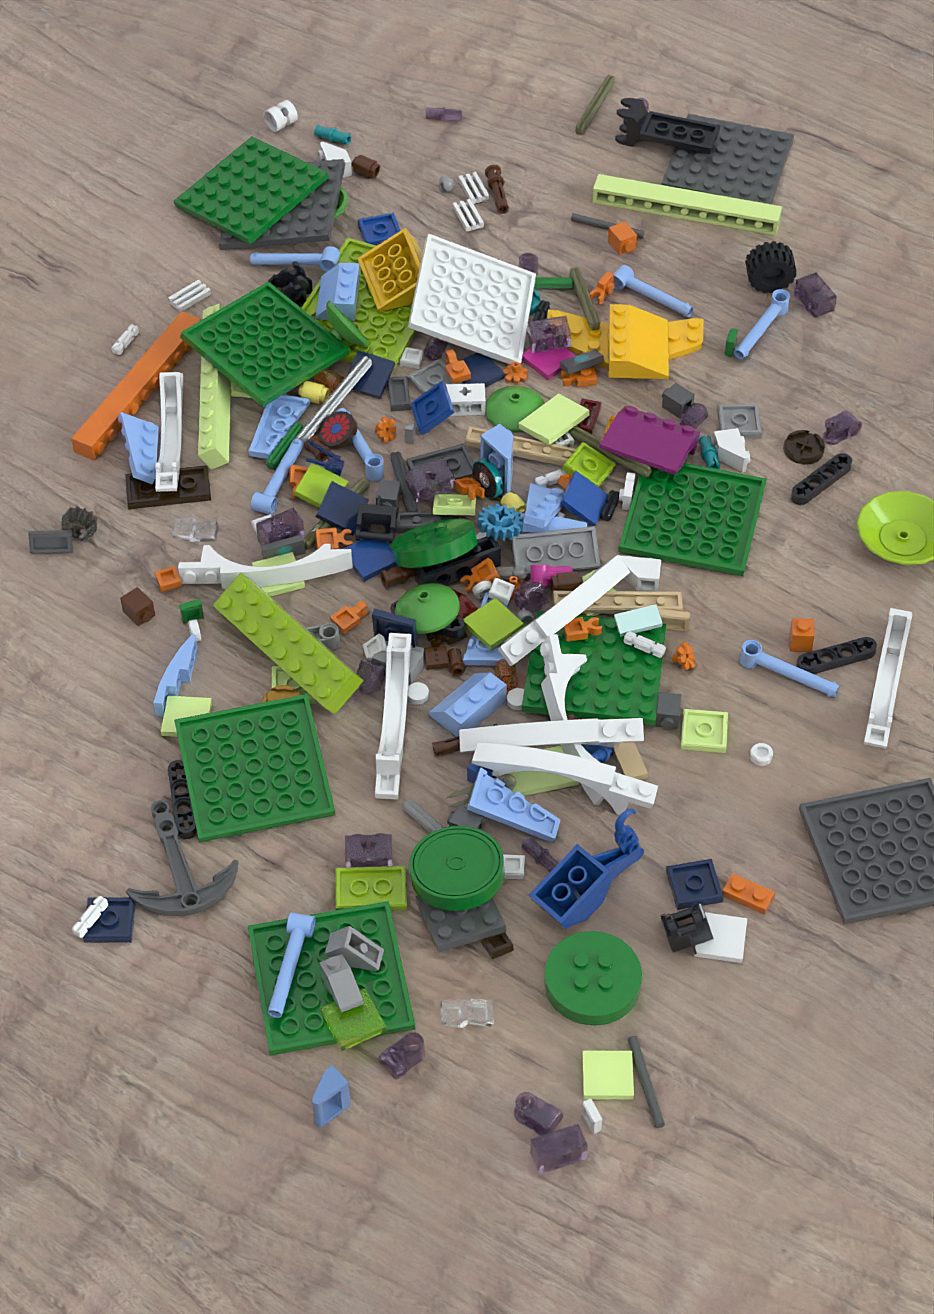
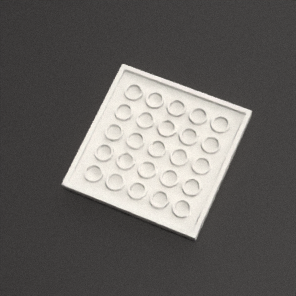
[408,234,536,364]

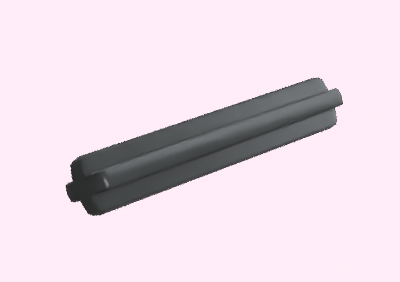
[390,451,419,512]

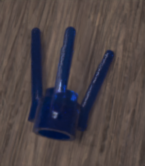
[306,440,345,476]

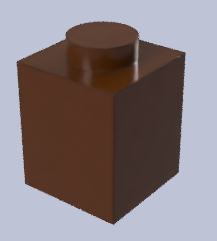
[120,587,155,626]

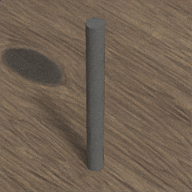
[571,213,645,238]
[627,1036,665,1128]

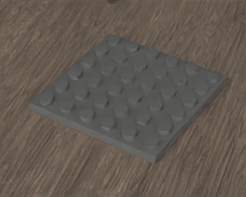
[661,114,794,205]
[219,159,345,250]
[799,778,934,924]

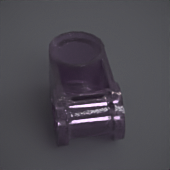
[823,410,862,445]
[378,1032,425,1080]
[514,1092,563,1138]

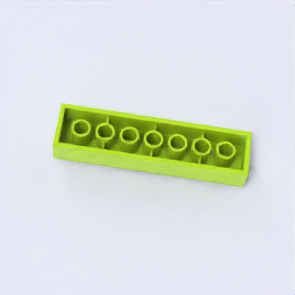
[213,572,364,714]

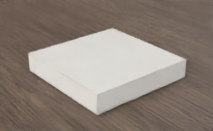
[694,912,747,963]

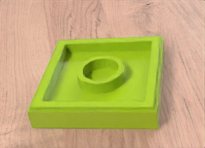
[562,442,617,487]
[293,462,349,508]
[463,598,524,650]

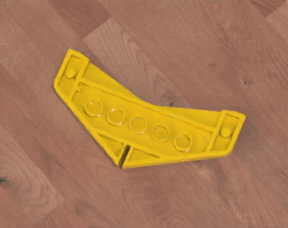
[546,310,704,369]

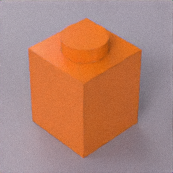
[608,221,637,255]
[789,618,815,652]

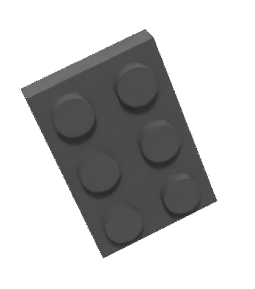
[406,443,474,493]

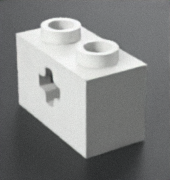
[446,384,485,416]

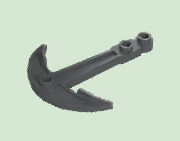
[126,800,238,916]

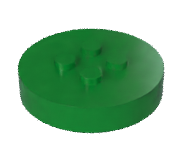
[391,519,478,568]
[409,826,505,911]
[544,931,642,1026]

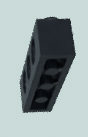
[414,535,501,586]

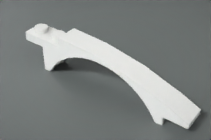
[155,372,184,492]
[178,544,353,589]
[497,555,630,666]
[864,608,912,749]
[375,633,411,800]
[540,634,604,805]
[459,718,644,753]
[471,743,658,815]

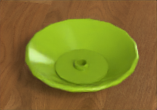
[856,491,934,565]

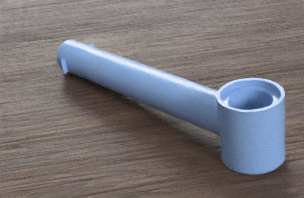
[250,246,340,272]
[613,265,694,317]
[734,289,790,359]
[336,408,384,482]
[251,439,304,515]
[739,640,839,697]
[267,912,315,1018]

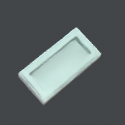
[614,604,662,637]

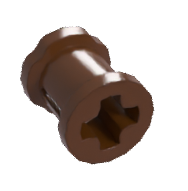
[304,436,331,463]

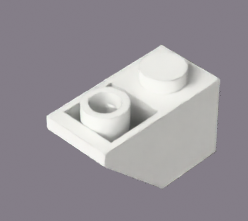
[318,142,352,178]
[713,428,750,472]
[619,556,661,592]

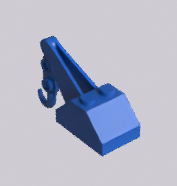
[529,808,644,929]

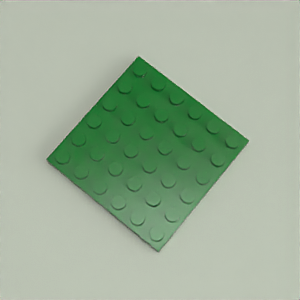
[174,136,329,245]
[180,282,350,407]
[618,463,767,577]
[521,610,666,726]
[174,694,335,843]
[248,901,415,1056]

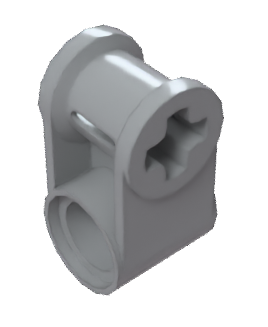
[305,623,341,651]

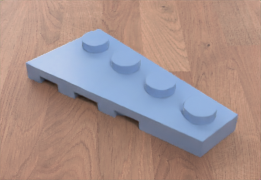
[249,395,310,459]
[118,412,159,484]
[524,483,564,529]
[463,592,507,666]
[467,768,560,843]

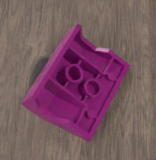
[599,406,700,475]

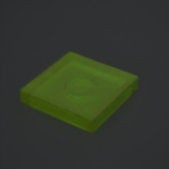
[321,988,386,1051]

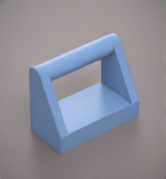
[312,1065,350,1127]

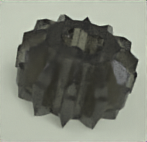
[61,506,98,542]

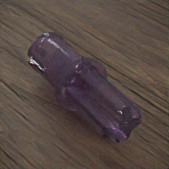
[426,107,462,121]
[521,837,559,872]

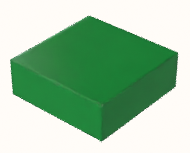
[724,328,738,357]
[179,598,204,624]

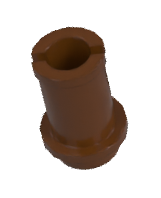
[447,648,466,676]

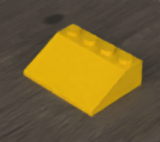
[357,228,422,312]
[609,304,669,379]

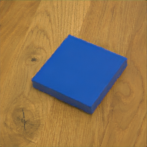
[357,213,401,246]
[411,381,455,435]
[560,471,608,526]
[344,539,397,582]

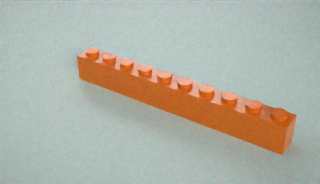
[71,311,202,461]

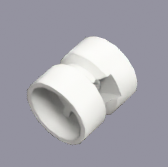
[263,100,298,132]

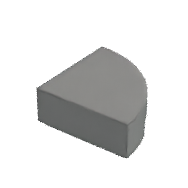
[405,423,417,444]

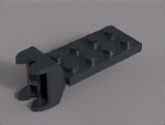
[615,98,720,154]

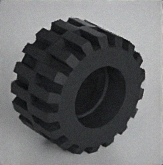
[745,241,797,293]

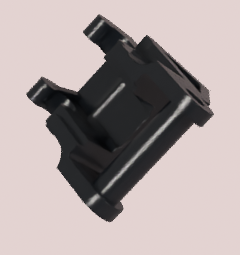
[267,261,313,307]
[355,495,399,544]
[660,902,714,954]

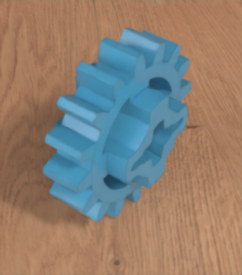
[477,504,524,541]

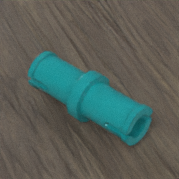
[314,125,352,145]
[698,435,721,470]

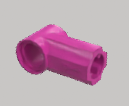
[530,565,573,586]

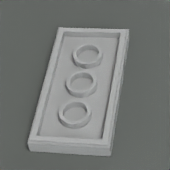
[511,526,601,577]

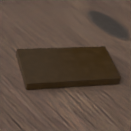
[125,465,211,510]

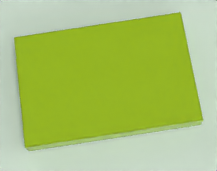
[336,866,407,911]

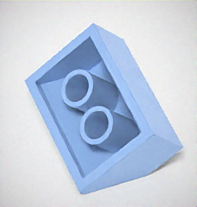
[316,263,360,321]
[480,424,514,497]
[428,672,507,737]

